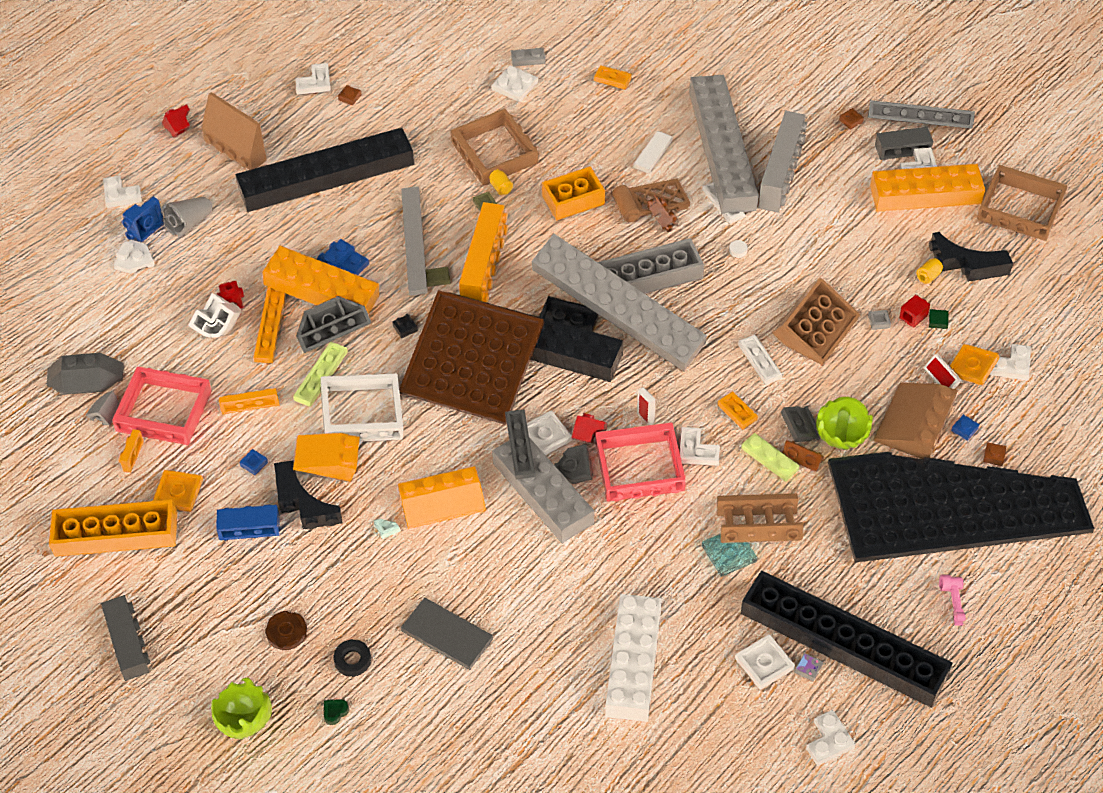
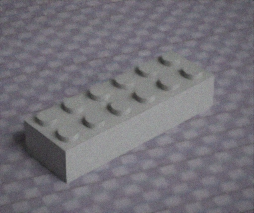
[758,110,808,213]
[598,238,704,294]
[492,437,594,543]

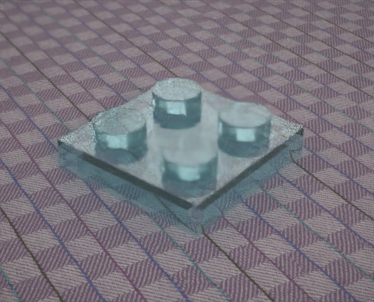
[702,534,757,577]

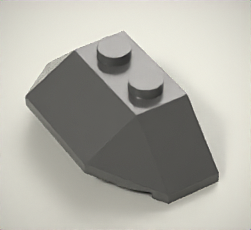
[296,296,371,353]
[46,353,124,395]

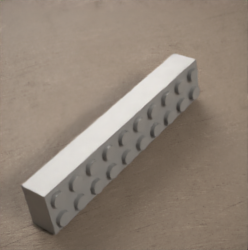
[689,75,759,214]
[532,233,707,371]

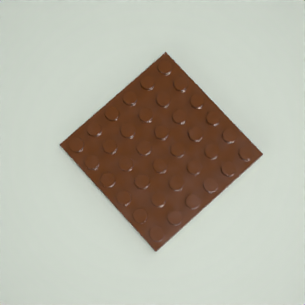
[399,290,544,425]

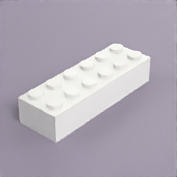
[605,594,662,722]

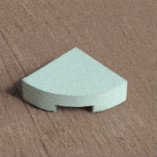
[373,519,400,539]

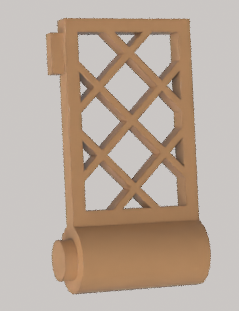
[612,178,690,222]

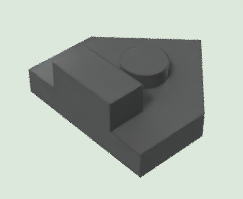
[554,444,593,484]

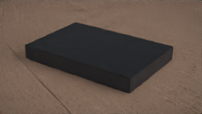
[539,296,600,332]

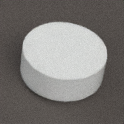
[729,240,748,258]

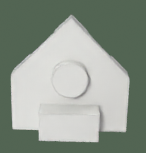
[113,239,155,274]

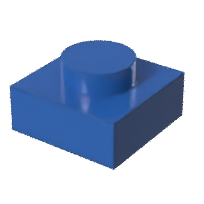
[951,414,980,441]
[240,449,268,475]

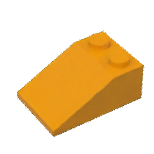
[293,433,360,482]

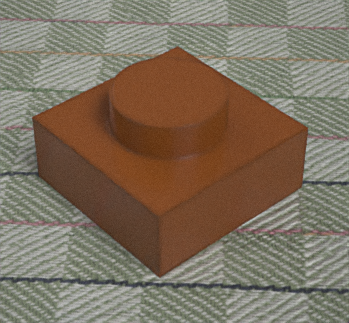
[338,85,361,106]
[839,108,864,130]
[983,442,1007,466]

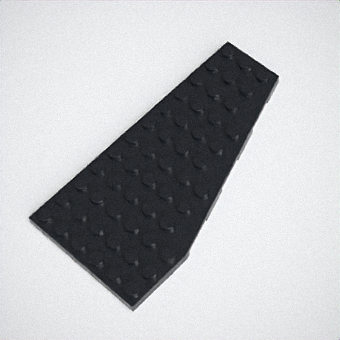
[828,452,1095,563]

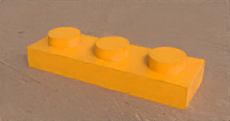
[219,388,279,415]

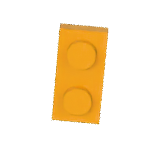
[594,65,632,90]
[718,391,758,430]
[119,429,144,473]

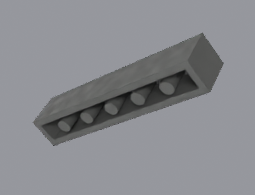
[868,100,975,129]

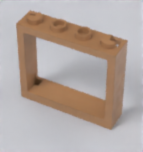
[450,108,539,186]
[977,165,1068,241]

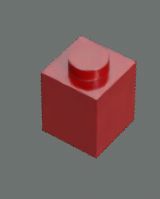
[899,294,930,328]

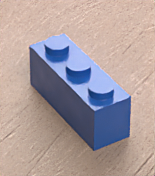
[216,504,280,541]

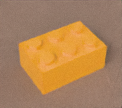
[542,166,605,221]

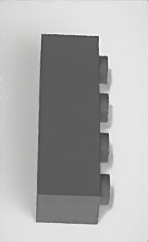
[101,595,151,681]

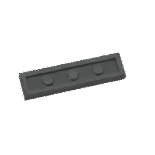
[505,409,535,480]

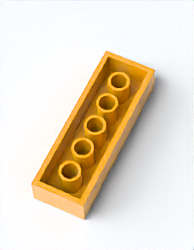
[870,164,985,212]
[459,202,508,303]
[263,245,379,314]
[49,499,178,557]

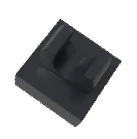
[392,313,418,339]

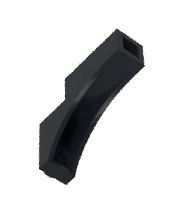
[929,232,1013,282]
[274,460,343,530]

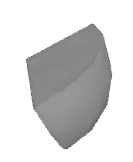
[86,391,119,425]

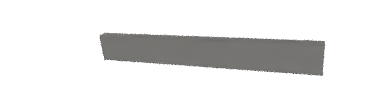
[401,186,428,296]

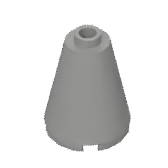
[161,197,212,237]

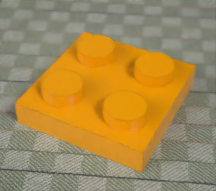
[950,344,999,386]
[152,470,203,512]

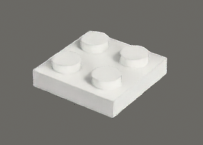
[492,65,538,102]
[527,410,573,455]
[735,634,795,690]

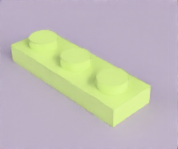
[741,433,799,482]

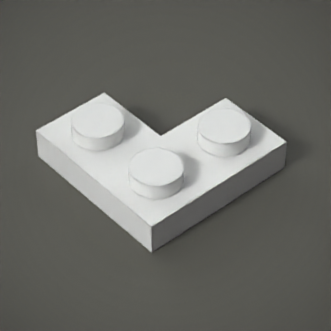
[295,63,331,95]
[899,148,937,169]
[103,176,142,208]
[989,344,1031,380]
[680,427,720,466]
[806,710,856,766]

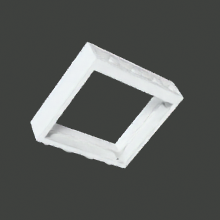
[320,373,403,442]

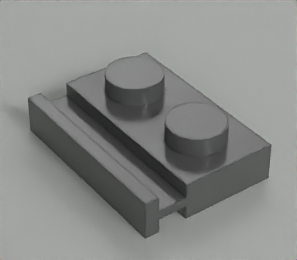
[781,406,821,442]

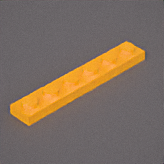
[253,287,286,363]

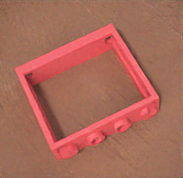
[112,366,212,445]
[595,423,686,501]

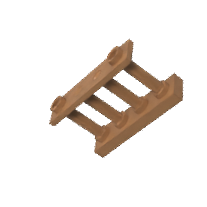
[716,493,803,543]

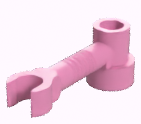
[939,574,966,626]

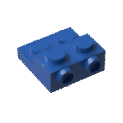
[121,196,164,243]
[317,239,369,275]

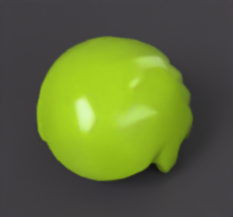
[816,397,873,450]
[211,677,272,739]

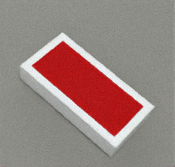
[923,354,962,389]
[637,387,655,425]

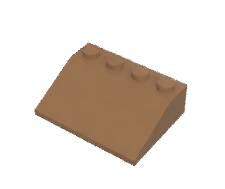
[202,92,267,170]
[772,277,860,365]
[873,383,958,459]

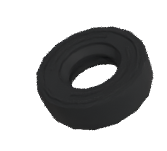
[333,639,372,677]

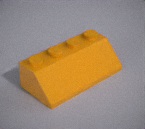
[398,466,486,529]

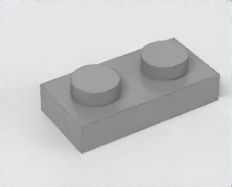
[511,48,546,67]

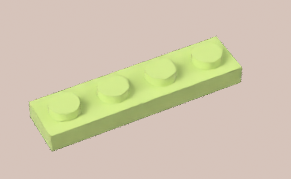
[293,342,348,407]

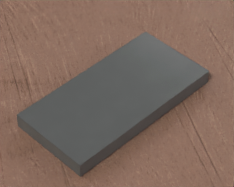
[401,597,493,670]

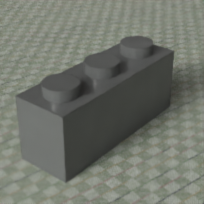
[875,127,933,160]

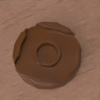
[265,611,307,650]

